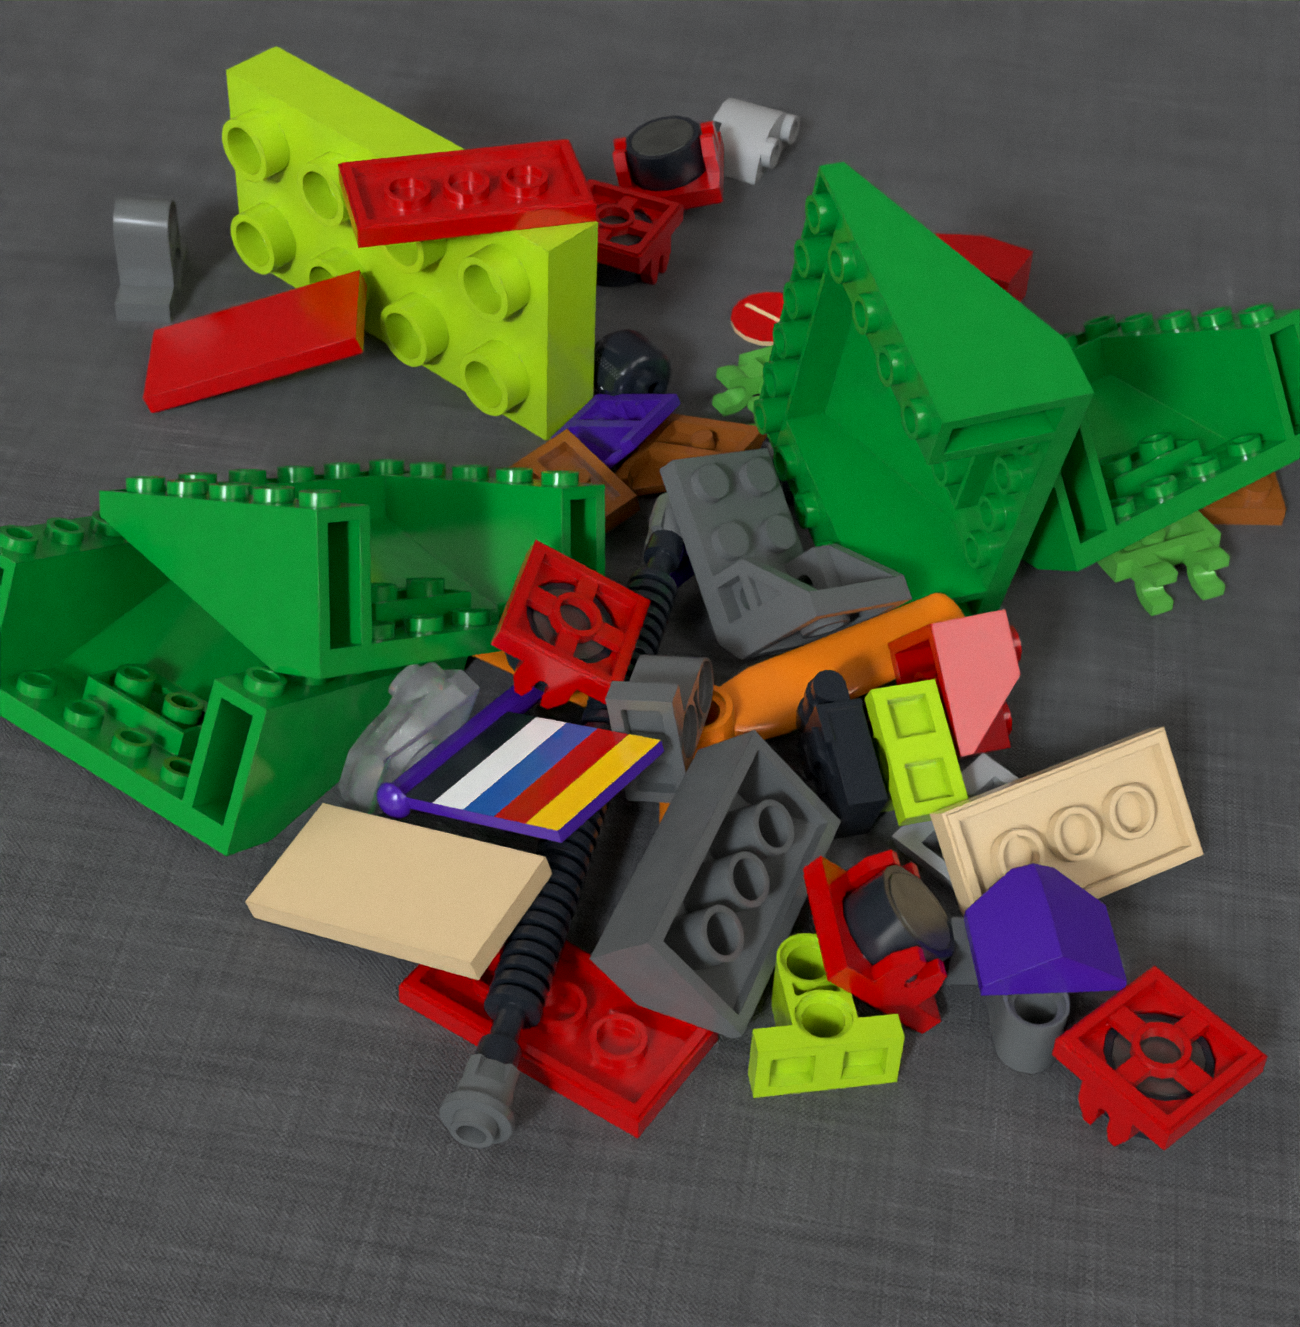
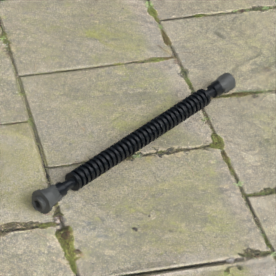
[439,492,687,1148]

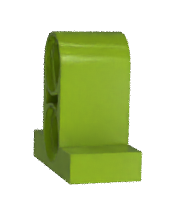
[864,679,968,827]
[748,933,905,1098]

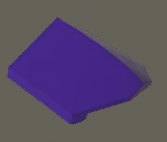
[551,394,681,470]
[964,863,1127,996]

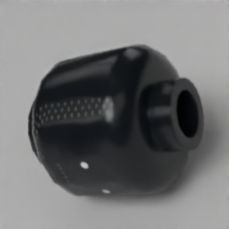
[594,329,672,396]

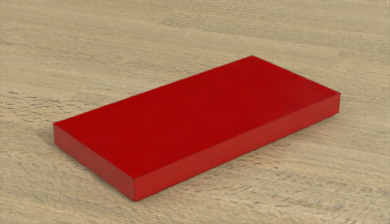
[338,139,596,248]
[143,270,367,413]
[398,941,719,1139]

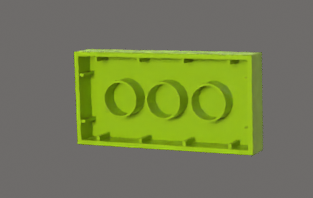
[222,46,598,441]

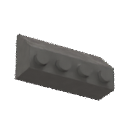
[590,730,841,1038]

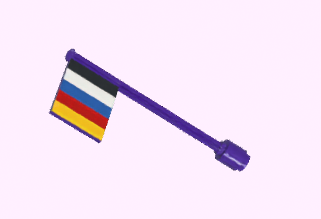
[376,551,695,843]

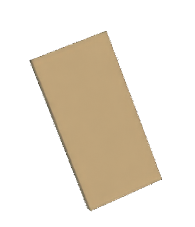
[930,726,1204,917]
[245,803,553,980]

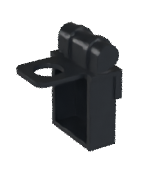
[796,670,888,839]

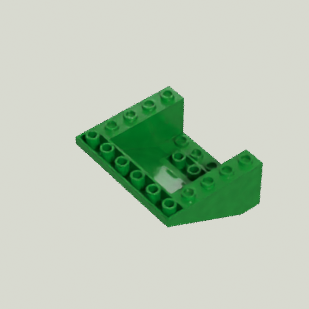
[753,162,1094,617]
[1022,303,1300,572]
[99,459,605,679]
[0,510,468,856]

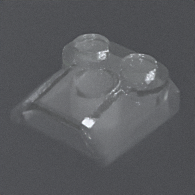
[338,662,480,816]

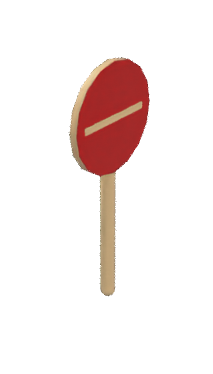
[731,292,784,346]

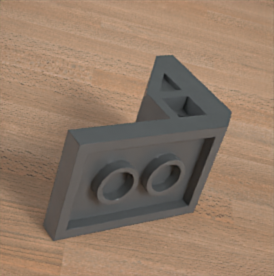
[659,448,912,660]

